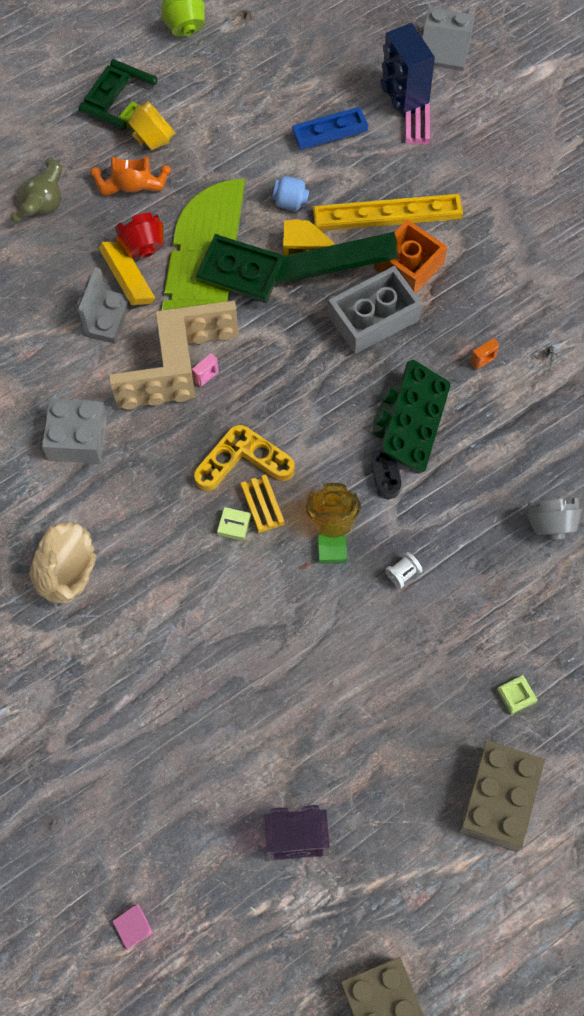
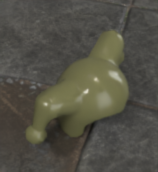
[10,158,63,223]

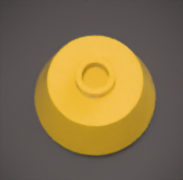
[128,101,176,150]

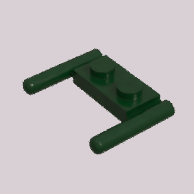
[78,59,158,130]

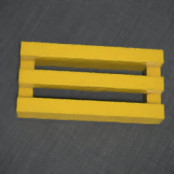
[241,474,285,533]

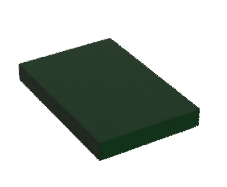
[195,234,286,304]

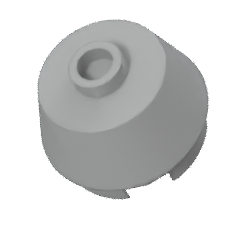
[526,498,582,540]

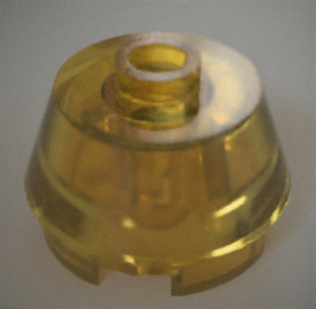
[305,483,361,537]

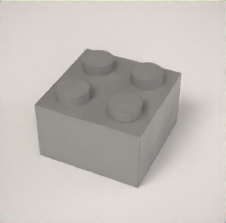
[42,398,107,464]

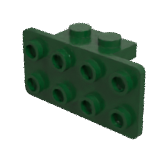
[372,360,450,473]

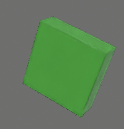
[318,534,347,564]

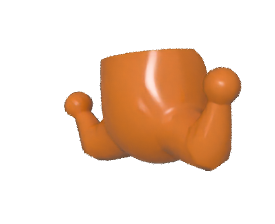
[90,156,171,196]

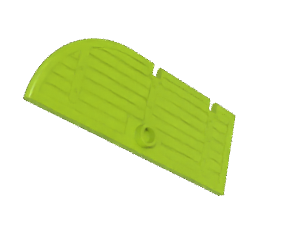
[161,179,246,311]

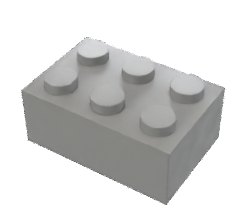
[328,266,423,354]

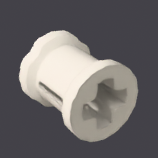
[385,552,423,588]

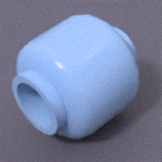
[272,175,309,211]

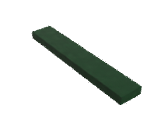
[275,232,399,285]

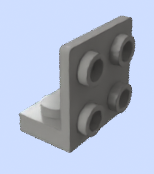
[77,267,130,344]

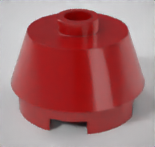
[115,212,164,258]

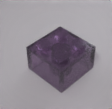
[264,805,330,861]

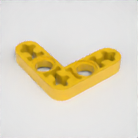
[194,425,295,491]

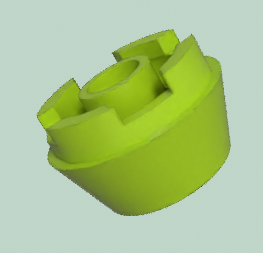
[161,0,205,36]

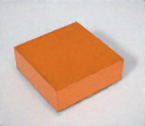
[470,338,499,370]

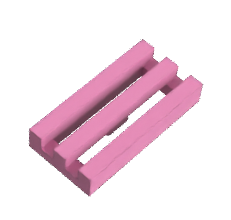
[405,102,430,144]

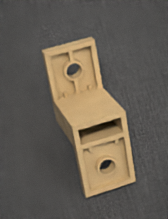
[109,301,239,409]

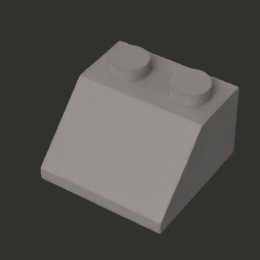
[423,7,475,71]

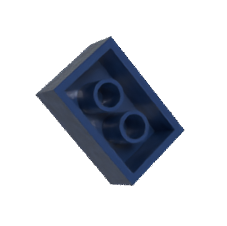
[380,23,435,118]

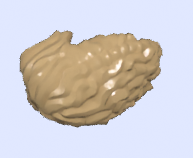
[29,521,97,603]

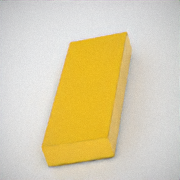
[99,242,155,305]

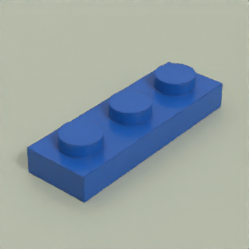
[292,107,368,150]

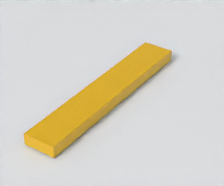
[313,194,463,231]

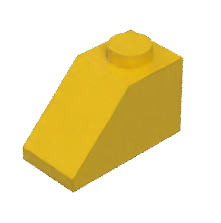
[283,219,334,256]

